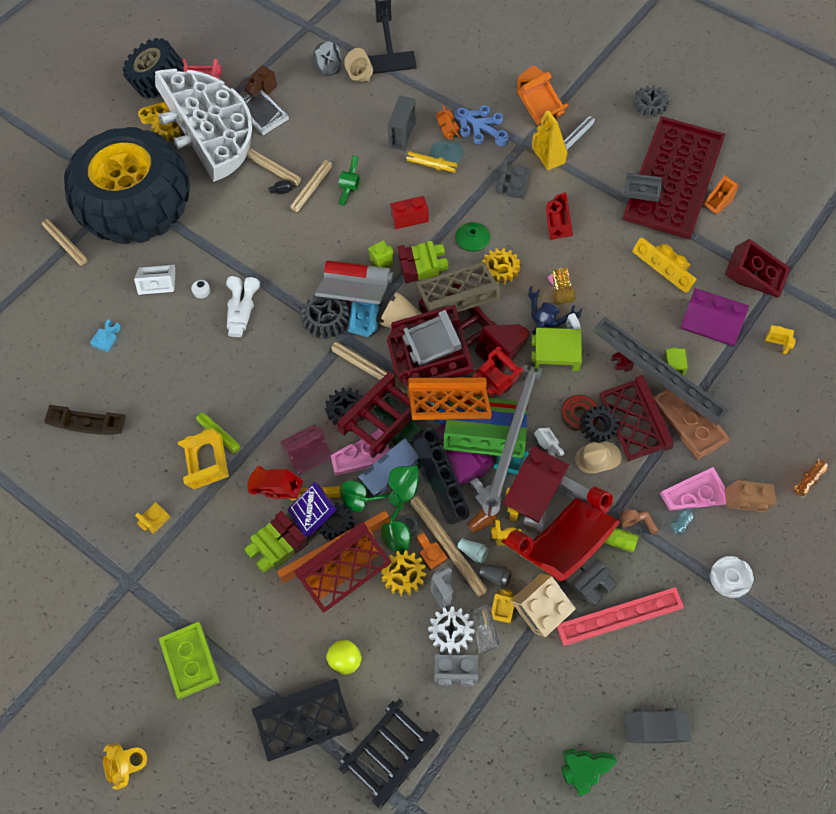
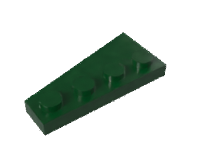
[374,396,422,470]

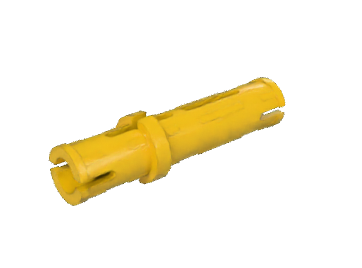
[407,151,457,174]

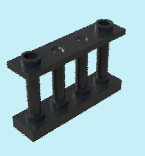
[339,698,440,809]

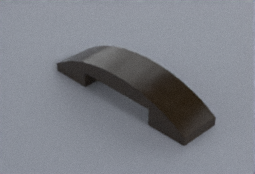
[44,405,126,435]

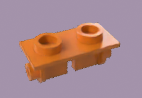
[436,105,460,140]

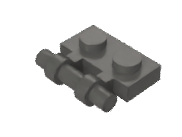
[495,163,530,199]

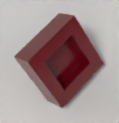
[611,352,634,372]

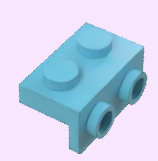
[348,301,380,337]

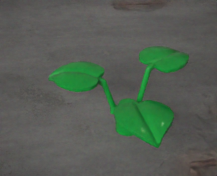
[339,466,419,555]

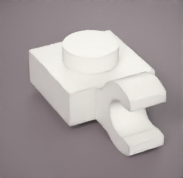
[534,428,564,457]

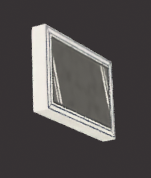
[242,89,289,135]

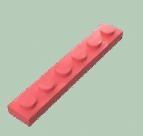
[556,587,684,647]

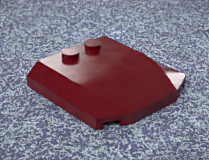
[387,305,474,388]

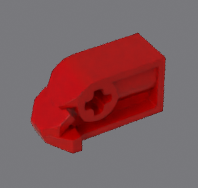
[546,192,573,240]
[247,466,303,499]

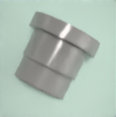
[524,512,546,532]

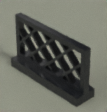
[252,678,353,762]

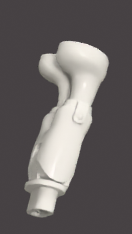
[226,276,260,337]

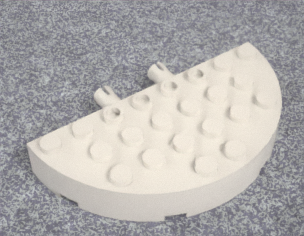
[155,69,252,182]

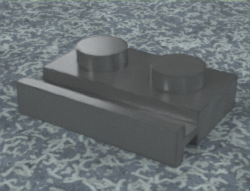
[624,173,662,202]

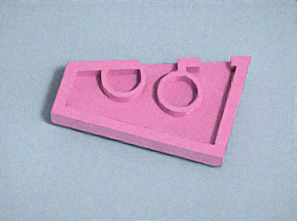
[330,428,390,476]

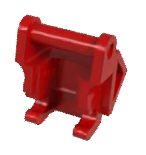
[471,346,524,398]

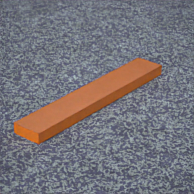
[277,511,390,584]

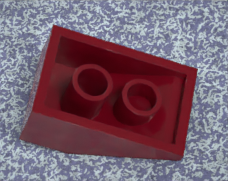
[725,239,790,298]
[503,446,570,523]

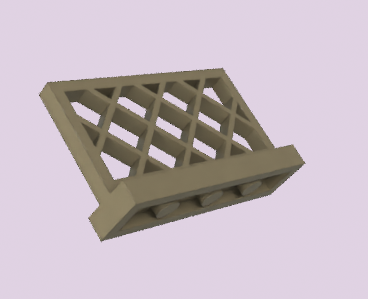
[416,262,500,312]

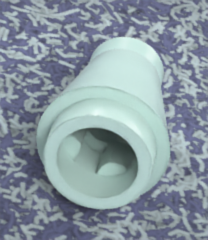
[457,538,489,563]

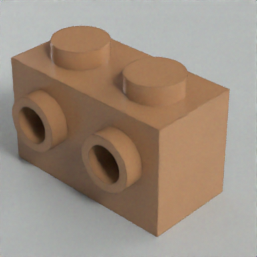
[725,480,777,512]

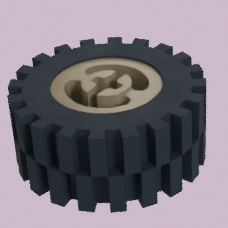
[123,38,184,99]

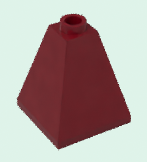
[475,324,530,373]

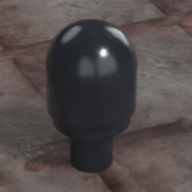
[268,179,292,195]

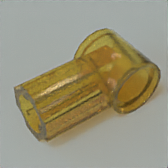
[551,267,575,305]

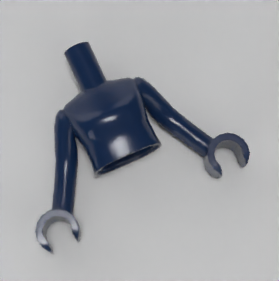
[528,286,582,335]

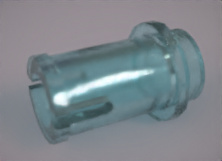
[671,509,695,535]

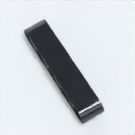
[413,427,470,524]

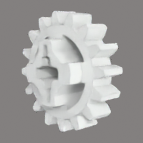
[428,606,475,655]

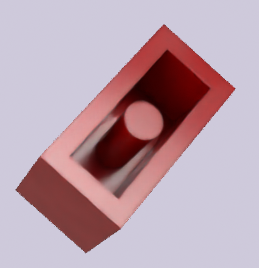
[390,196,429,230]

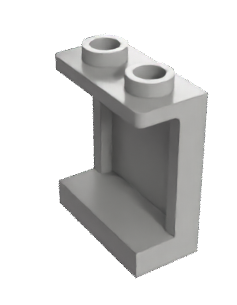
[402,310,462,366]

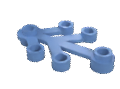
[454,105,508,146]

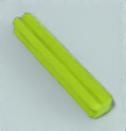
[196,412,241,454]

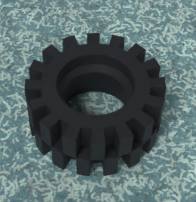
[579,406,618,443]
[319,502,354,541]

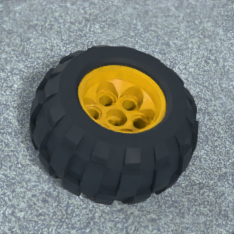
[64,127,190,244]

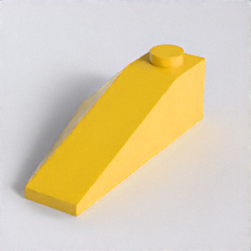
[532,110,568,170]

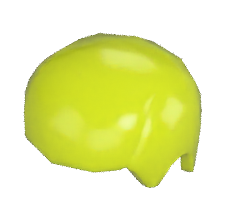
[326,639,362,675]

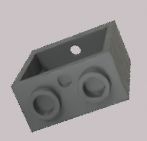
[388,95,416,151]

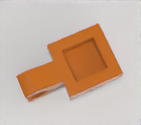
[416,532,448,571]

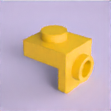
[765,325,796,355]

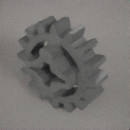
[633,85,670,117]

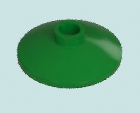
[455,222,490,252]

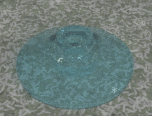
[430,140,463,164]

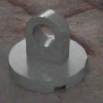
[311,41,342,75]

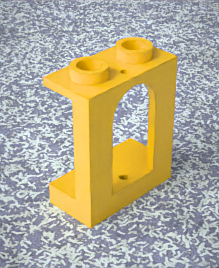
[178,429,229,490]

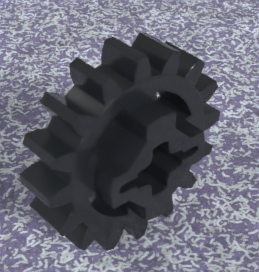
[325,387,363,425]

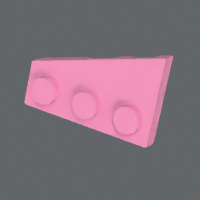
[660,467,726,511]

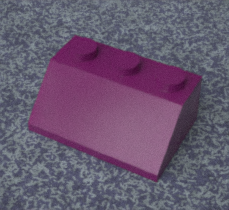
[680,288,749,346]
[436,423,495,485]

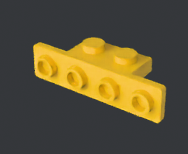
[632,237,697,293]

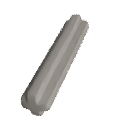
[563,116,595,149]

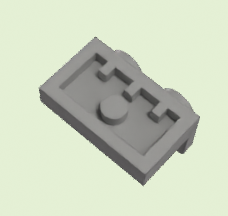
[430,568,453,611]
[434,655,478,687]

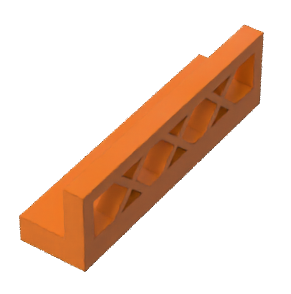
[305,529,380,600]

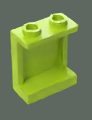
[531,328,582,371]

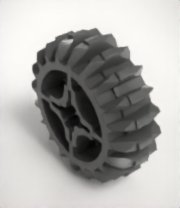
[301,295,350,339]

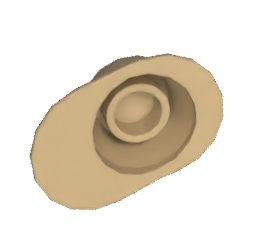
[345,48,373,82]
[575,442,622,474]

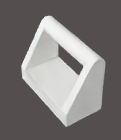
[134,265,175,295]

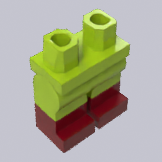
[397,241,448,284]
[244,511,308,573]

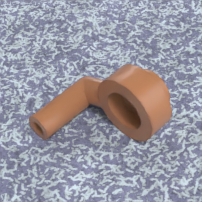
[618,509,659,535]

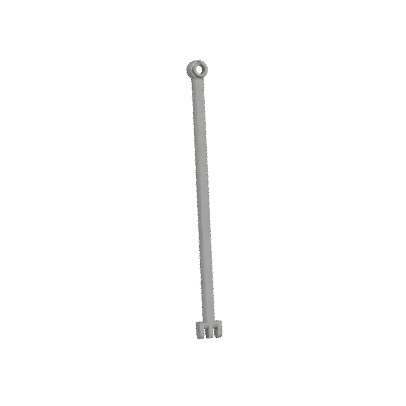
[482,365,543,516]

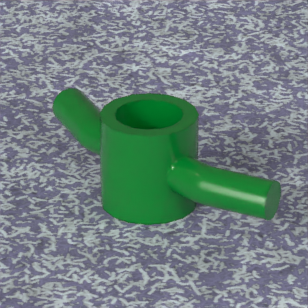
[338,155,360,206]

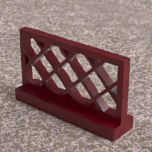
[599,375,673,462]
[294,522,392,613]

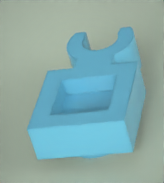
[90,319,121,352]

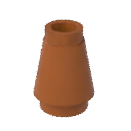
[467,508,498,533]

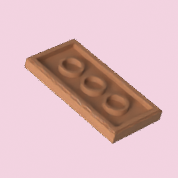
[653,389,730,460]

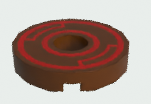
[561,394,598,431]

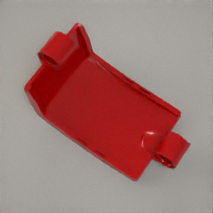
[501,486,619,581]

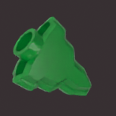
[561,748,617,797]

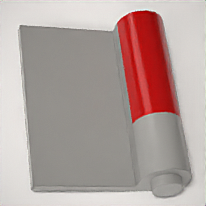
[315,260,393,305]

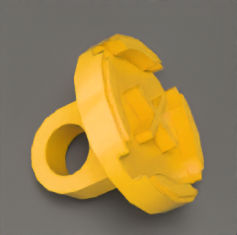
[103,742,147,790]

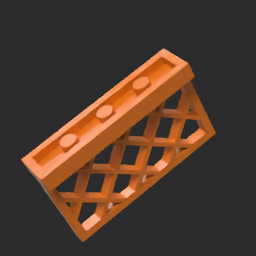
[407,378,492,420]

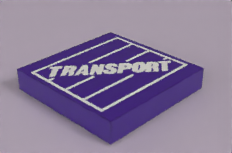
[287,482,337,538]

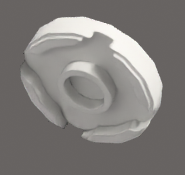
[710,556,754,598]

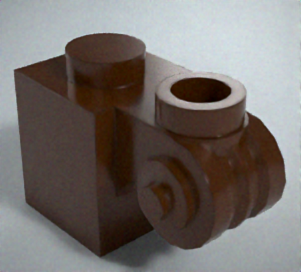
[244,65,277,97]

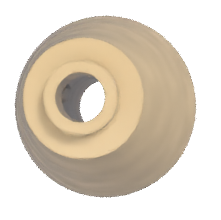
[379,292,423,328]

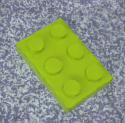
[159,622,220,700]

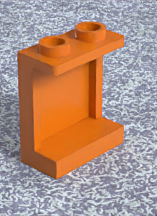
[517,72,568,126]

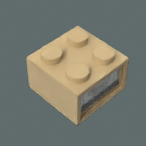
[510,573,575,637]

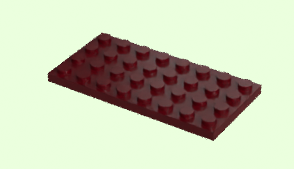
[622,116,726,240]

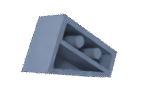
[358,438,419,495]

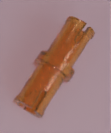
[794,460,829,497]

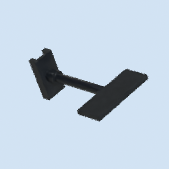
[368,0,416,74]

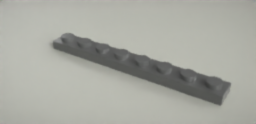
[593,317,729,426]

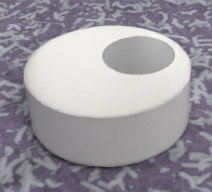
[191,280,210,299]

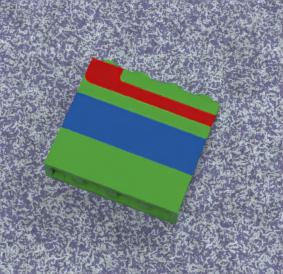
[443,397,528,458]

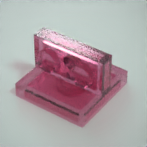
[281,424,332,475]

